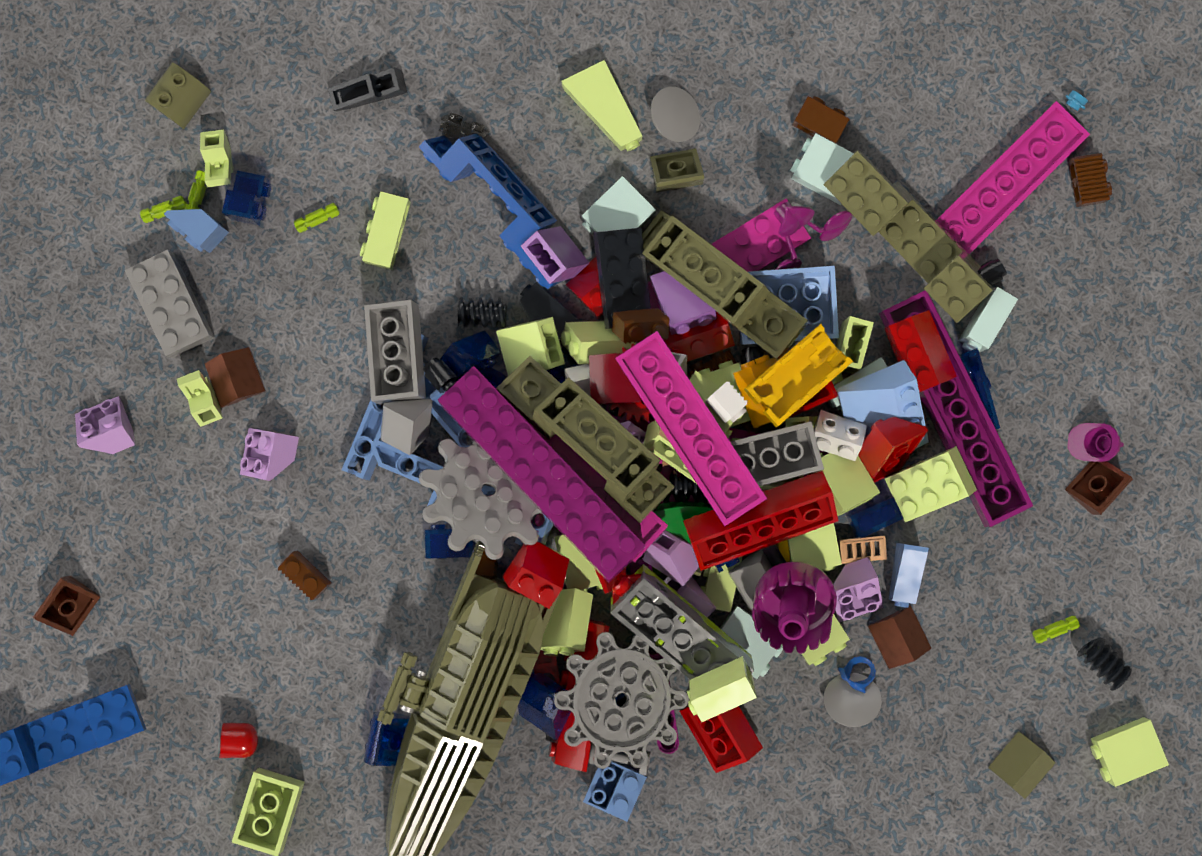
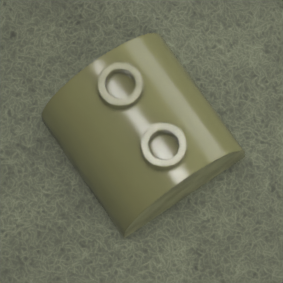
[144,62,212,129]

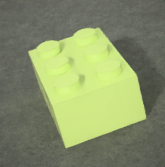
[885,446,977,522]
[232,768,305,856]

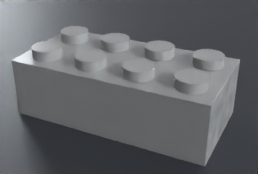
[125,249,215,358]
[364,300,426,405]
[730,421,824,486]

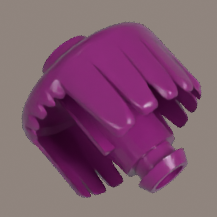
[752,562,837,654]

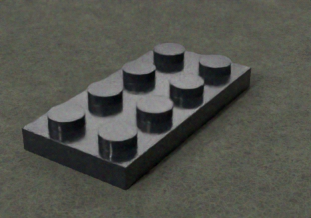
[593,228,651,329]

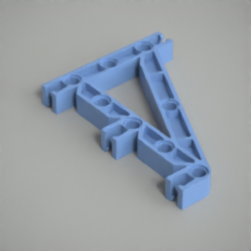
[342,334,553,546]

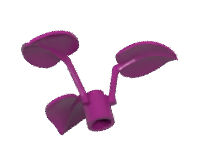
[774,202,853,270]

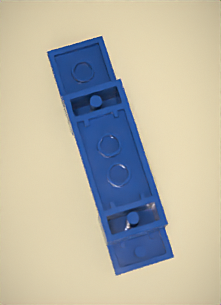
[419,133,564,289]
[0,684,146,786]

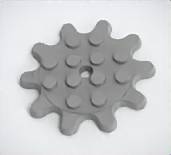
[419,439,542,560]
[554,632,689,769]

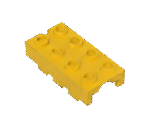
[744,324,853,427]

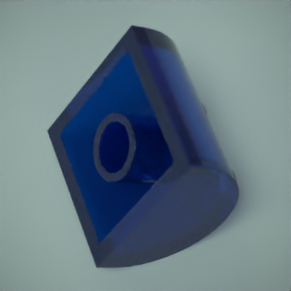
[363,711,410,766]

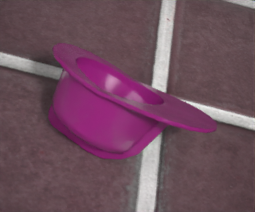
[1067,423,1124,462]

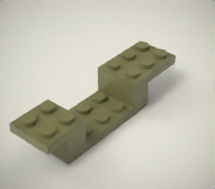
[823,150,994,323]
[642,210,809,360]
[496,356,675,523]

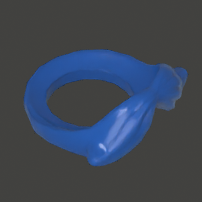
[838,656,876,693]

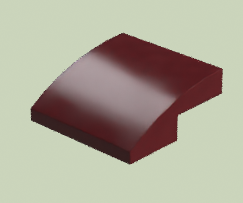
[589,353,641,405]

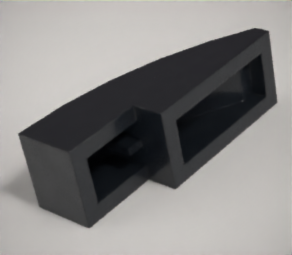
[328,67,408,112]

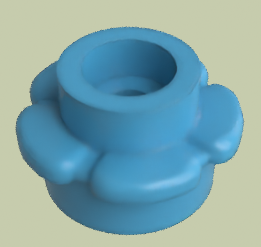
[1065,90,1088,111]

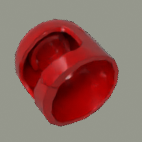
[219,723,258,758]

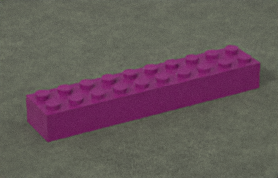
[879,291,1033,527]
[438,366,645,583]

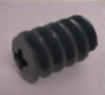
[458,297,507,328]
[669,470,708,503]
[1077,637,1132,691]

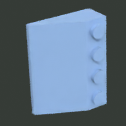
[740,266,839,344]
[836,360,929,448]

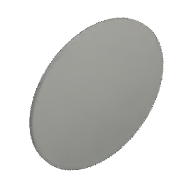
[651,87,700,142]
[824,673,882,727]

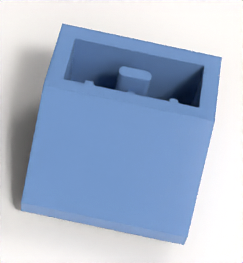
[164,209,229,253]
[583,761,647,822]

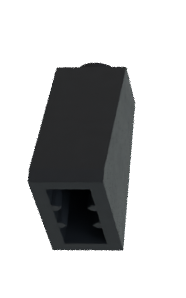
[520,282,579,343]

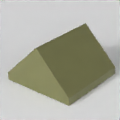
[650,148,704,193]
[988,731,1055,799]

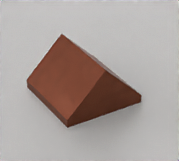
[205,347,266,408]
[1065,461,1133,515]
[33,576,100,636]
[868,605,932,669]

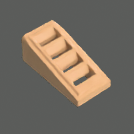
[837,536,887,564]

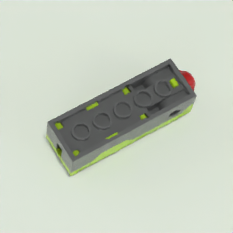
[610,564,754,680]

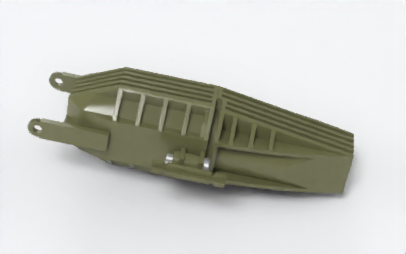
[377,541,566,856]

